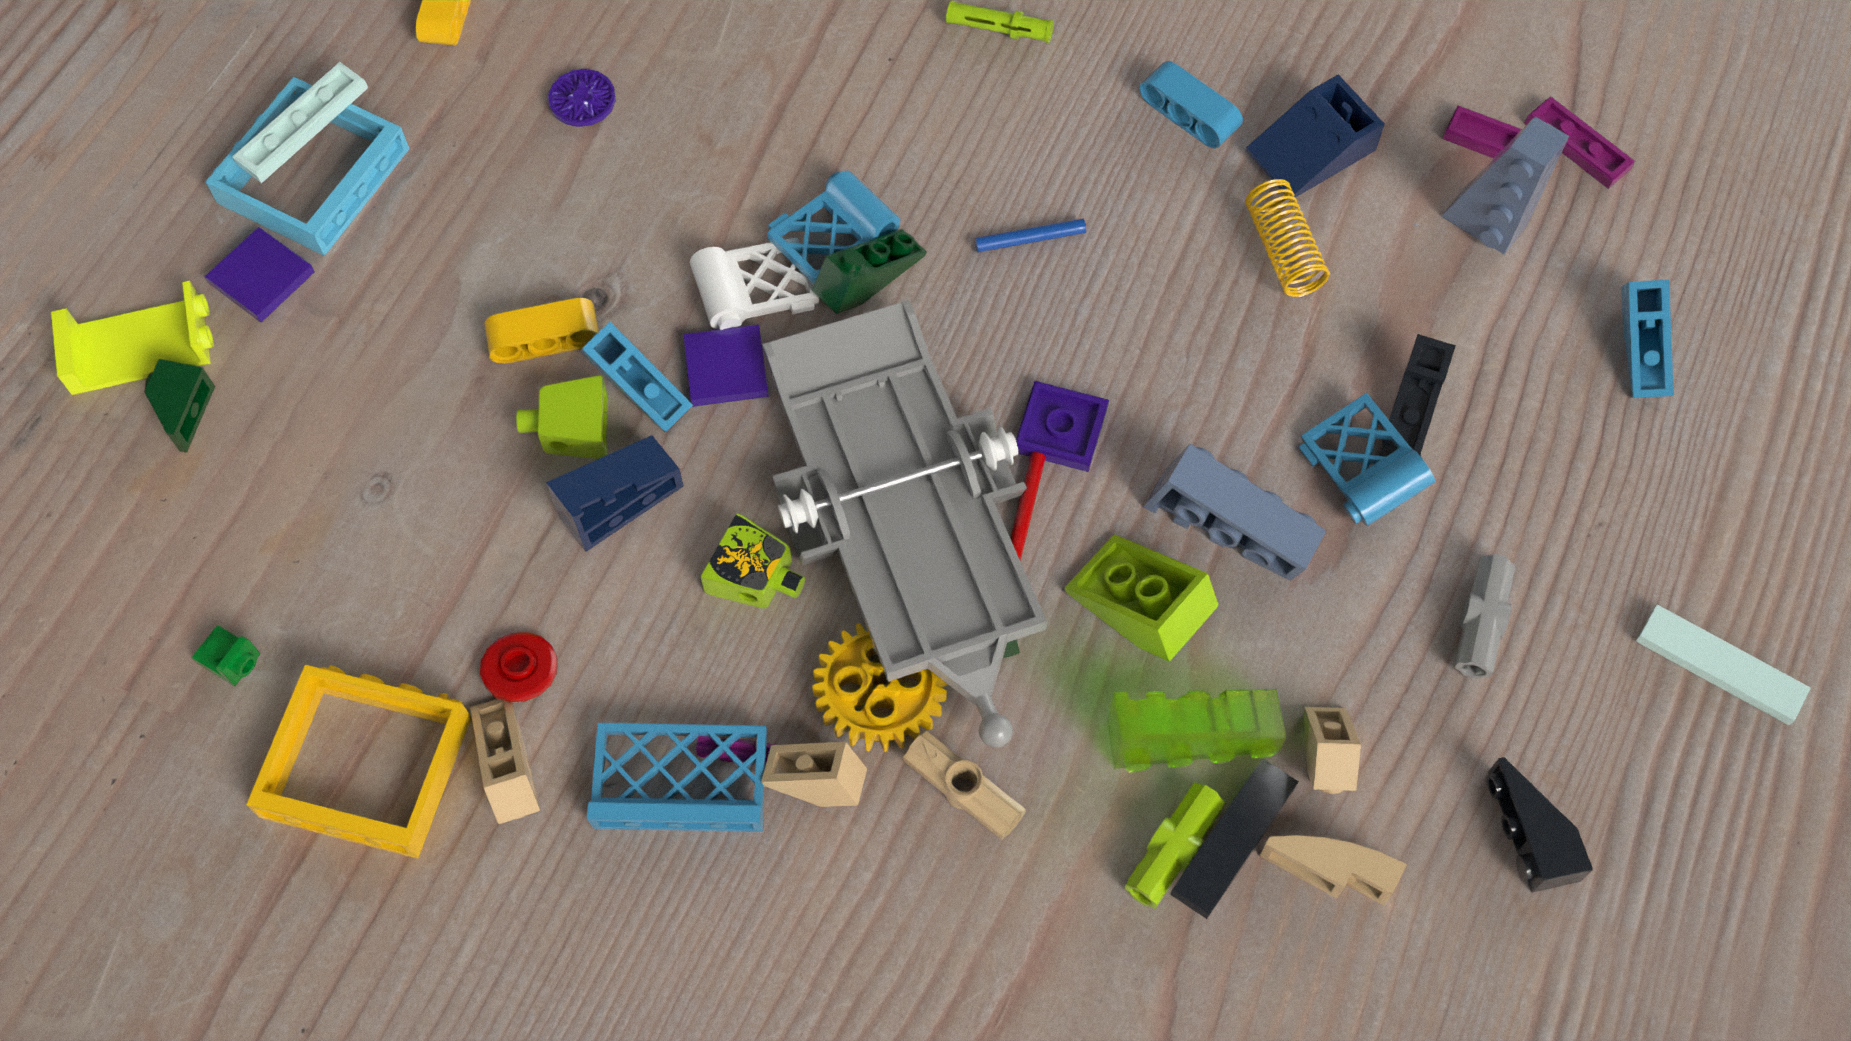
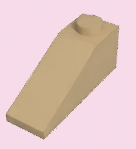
[470,699,540,824]

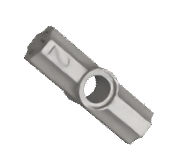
[1455,554,1515,679]

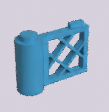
[767,170,901,284]
[1299,393,1435,527]

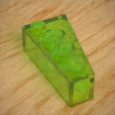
[1107,689,1286,772]

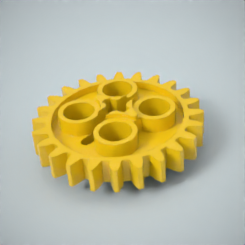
[812,623,947,752]

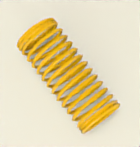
[1245,179,1330,297]

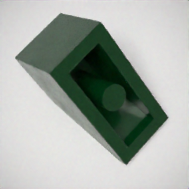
[144,359,215,453]

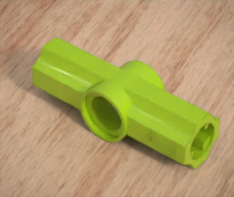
[1124,782,1225,909]

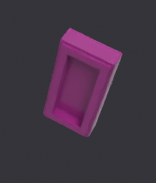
[1443,105,1522,158]

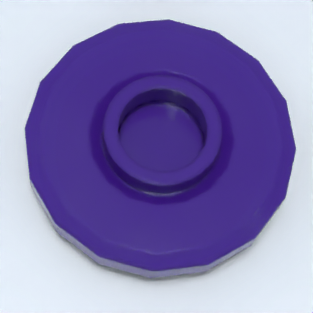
[548,69,616,127]

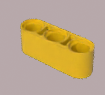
[416,0,471,46]
[484,298,599,364]

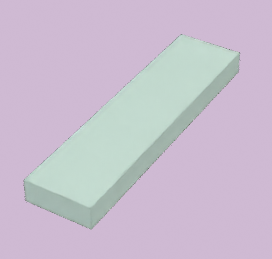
[232,62,368,183]
[1636,604,1811,725]

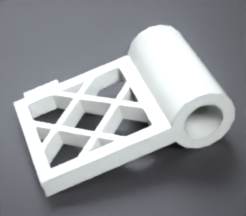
[690,237,819,330]

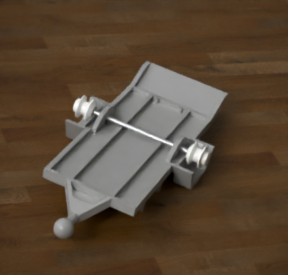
[762,300,1047,748]

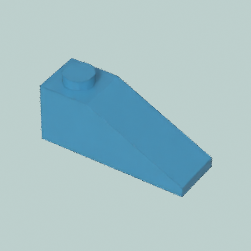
[1621,280,1674,398]
[581,322,693,432]

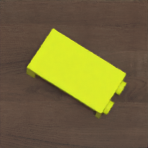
[51,281,214,395]

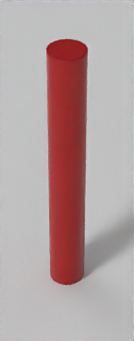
[1010,452,1046,562]

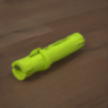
[946,0,1054,43]

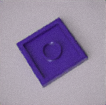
[204,227,315,322]
[683,325,769,407]
[1016,381,1109,472]

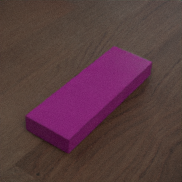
[1524,96,1636,189]

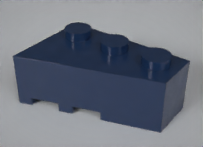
[546,435,684,552]

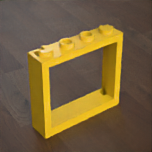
[246,665,471,859]

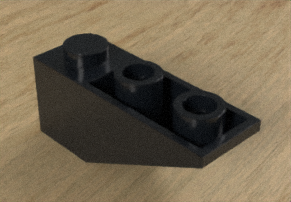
[1487,757,1593,893]

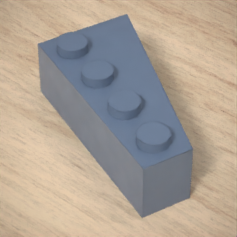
[1441,116,1569,255]
[1143,444,1326,581]

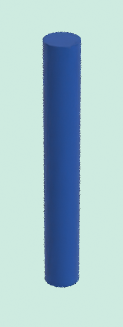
[975,218,1086,253]

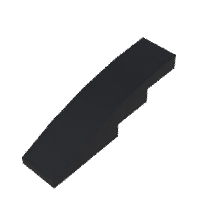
[1170,758,1299,919]

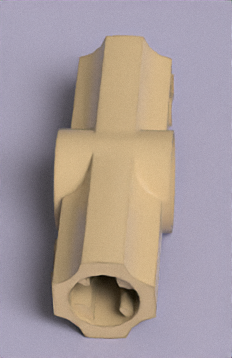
[903,731,1026,840]

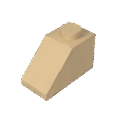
[1304,707,1361,794]
[761,742,867,807]

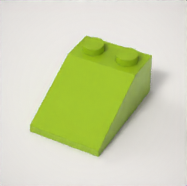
[1065,534,1219,662]

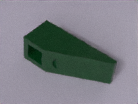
[812,229,927,314]

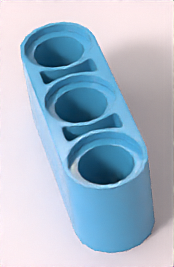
[1139,61,1243,149]

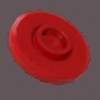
[480,632,558,702]

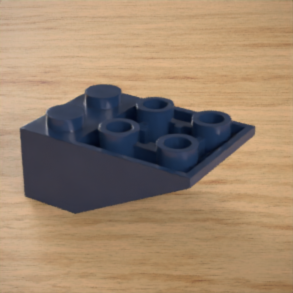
[1245,74,1385,200]

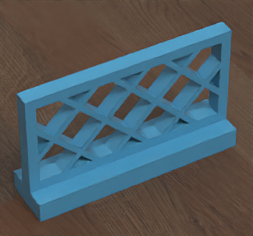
[587,723,767,832]

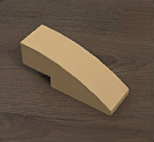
[1260,835,1407,906]

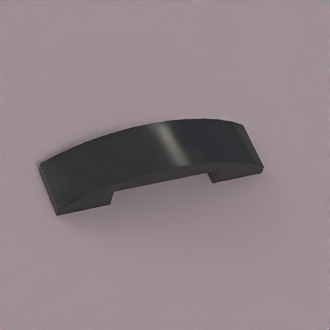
[1378,334,1456,457]

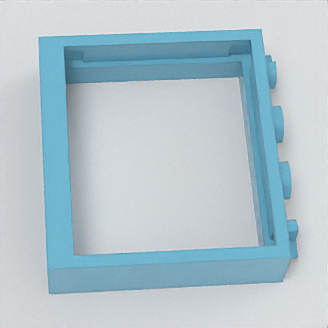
[205,77,409,256]

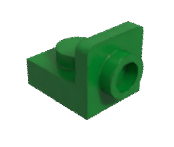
[191,625,260,687]

